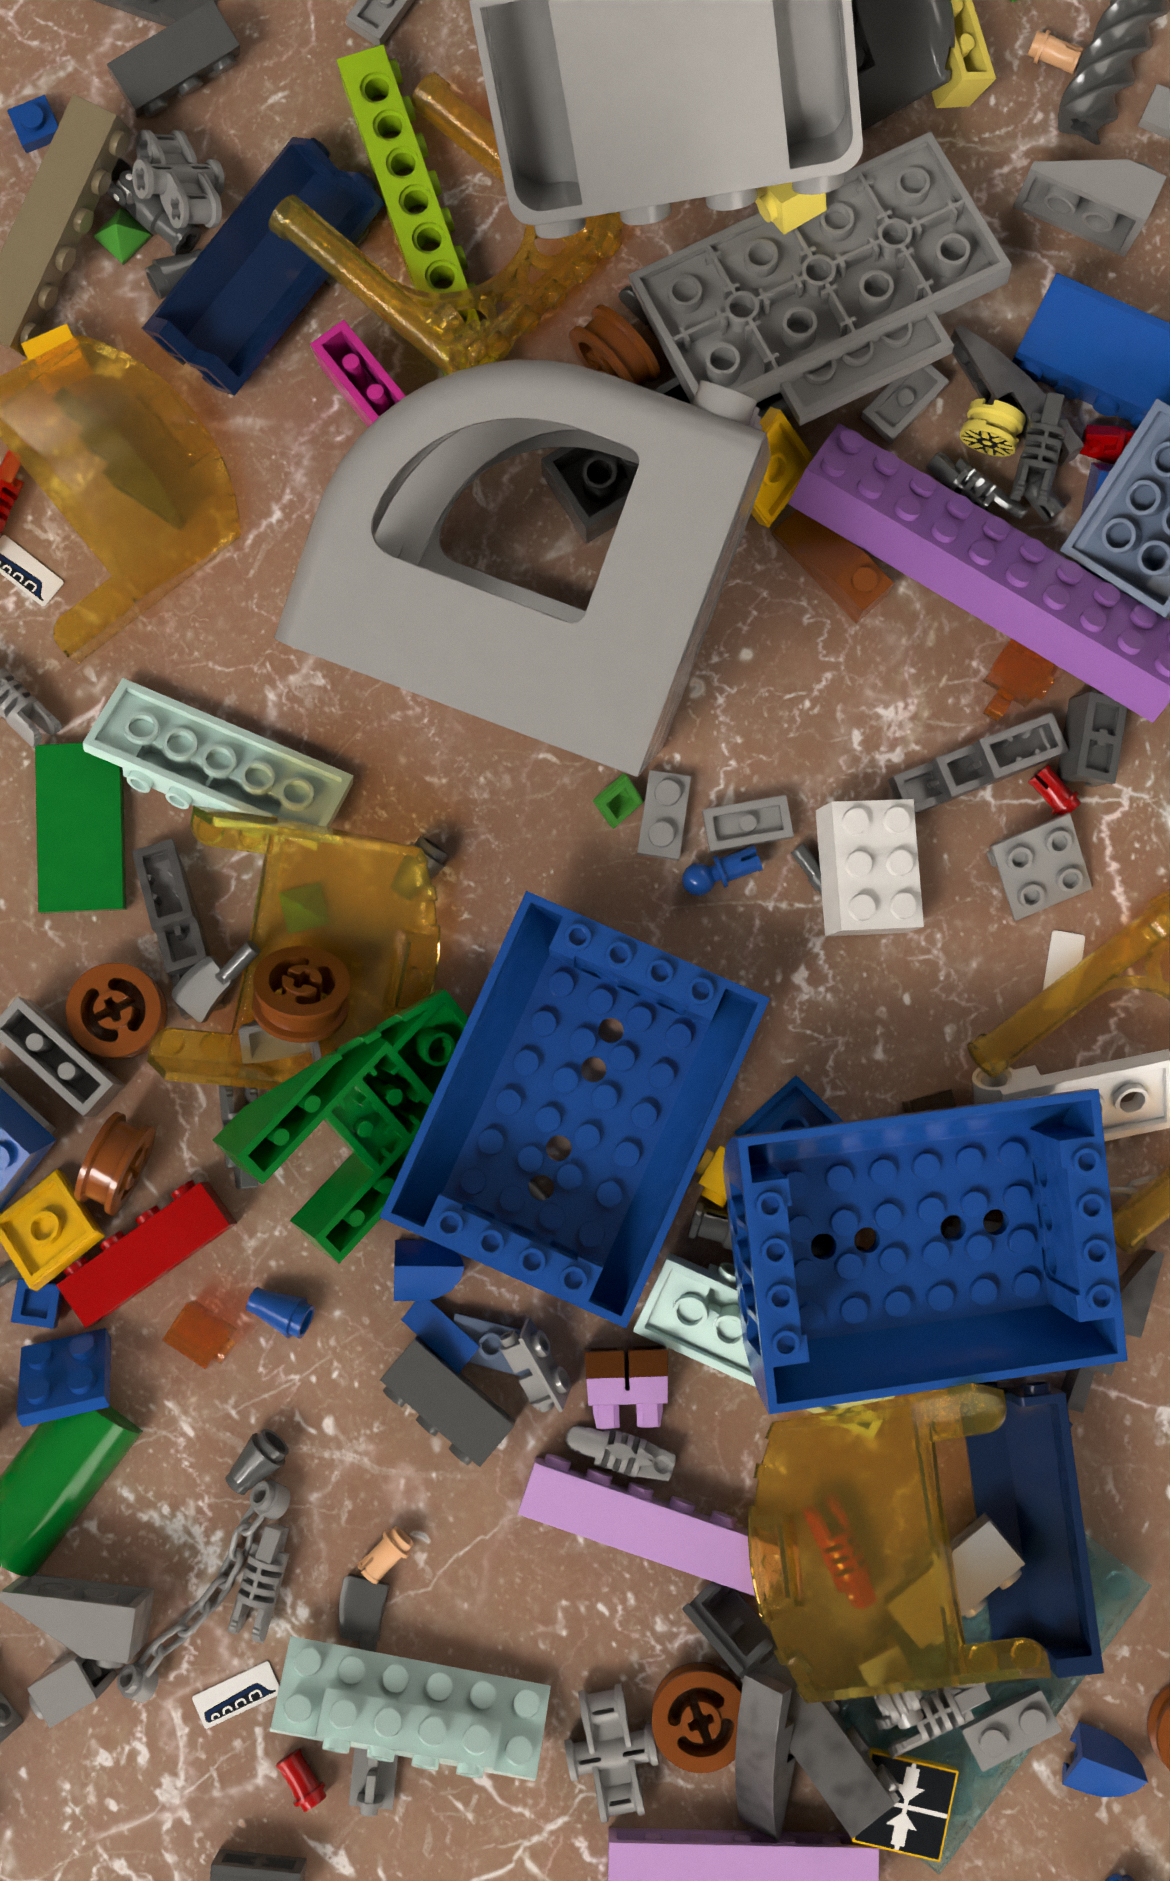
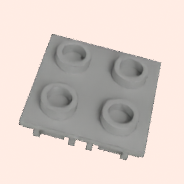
[986,813,1093,921]

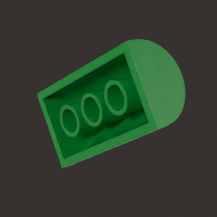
[0,1406,143,1577]

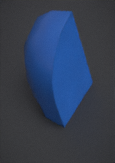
[394,1240,464,1301]
[1062,1722,1148,1797]

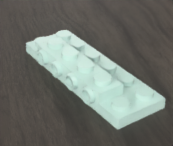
[83,678,354,850]
[633,1252,895,1440]
[270,1636,551,1781]

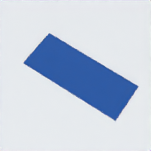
[401,1300,480,1374]

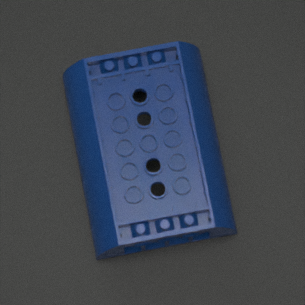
[379,891,770,1328]
[723,1088,1128,1415]

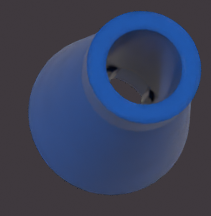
[246,1287,315,1339]

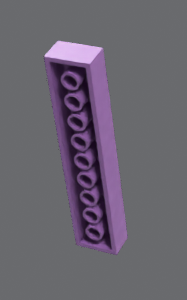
[788,423,1170,723]

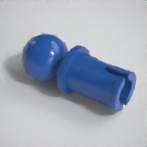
[682,845,763,896]

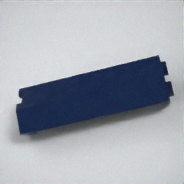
[142,137,385,396]
[959,1381,1104,1679]

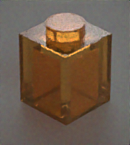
[162,1300,237,1369]

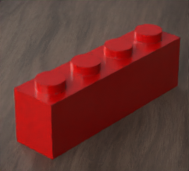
[56,1180,237,1328]

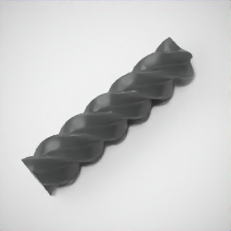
[1058,0,1170,145]

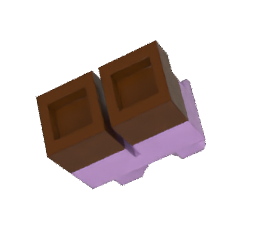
[584,1345,668,1429]

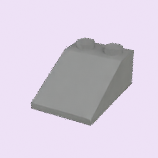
[1013,159,1167,257]
[0,1574,155,1668]

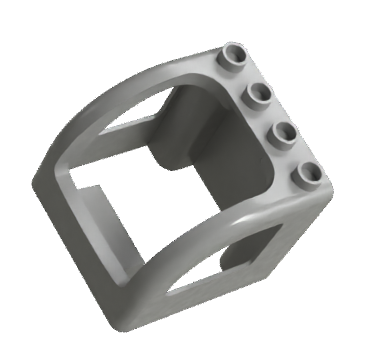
[469,0,863,239]
[274,359,771,777]

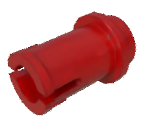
[1028,764,1082,816]
[275,1748,326,1812]

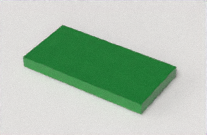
[35,743,127,914]

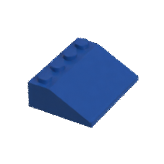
[1012,273,1170,430]

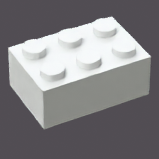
[815,799,924,936]

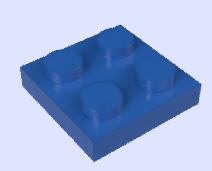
[16,1328,111,1427]

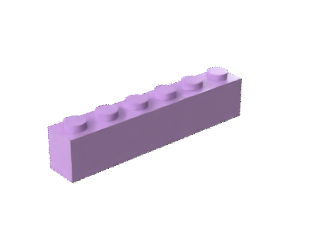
[518,1454,787,1601]
[607,1828,879,1881]

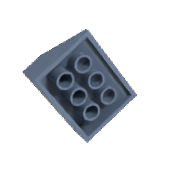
[1060,399,1170,618]

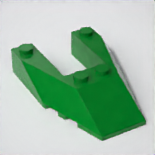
[213,988,469,1264]

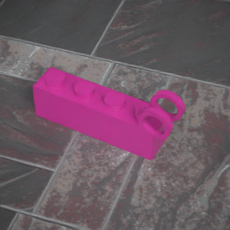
[310,319,405,428]

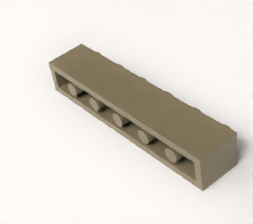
[0,94,131,357]

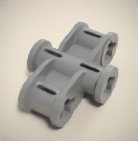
[132,130,224,229]
[564,1683,659,1823]

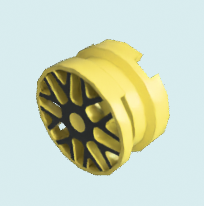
[959,398,1026,457]

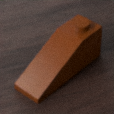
[771,510,894,624]

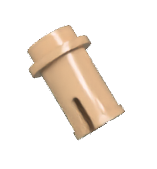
[1028,29,1084,74]
[357,1526,414,1584]

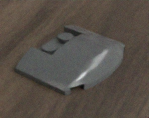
[851,0,955,130]

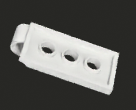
[972,1049,1170,1141]

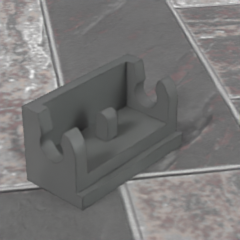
[1057,691,1128,787]
[682,1581,787,1679]
[210,1849,307,1881]

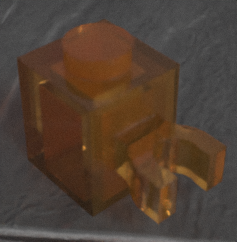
[983,638,1055,722]

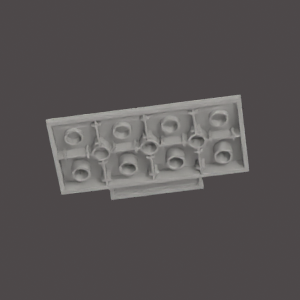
[628,131,1012,426]

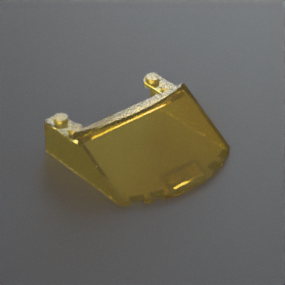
[0,335,241,664]
[147,805,441,1090]
[748,1383,1052,1703]

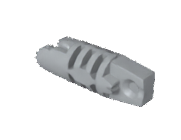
[0,668,62,748]
[564,1425,676,1481]
[227,1523,290,1644]
[874,1680,991,1759]

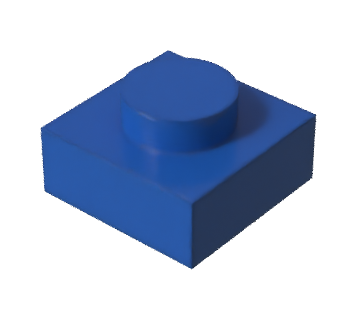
[7,94,59,154]
[11,1278,63,1329]

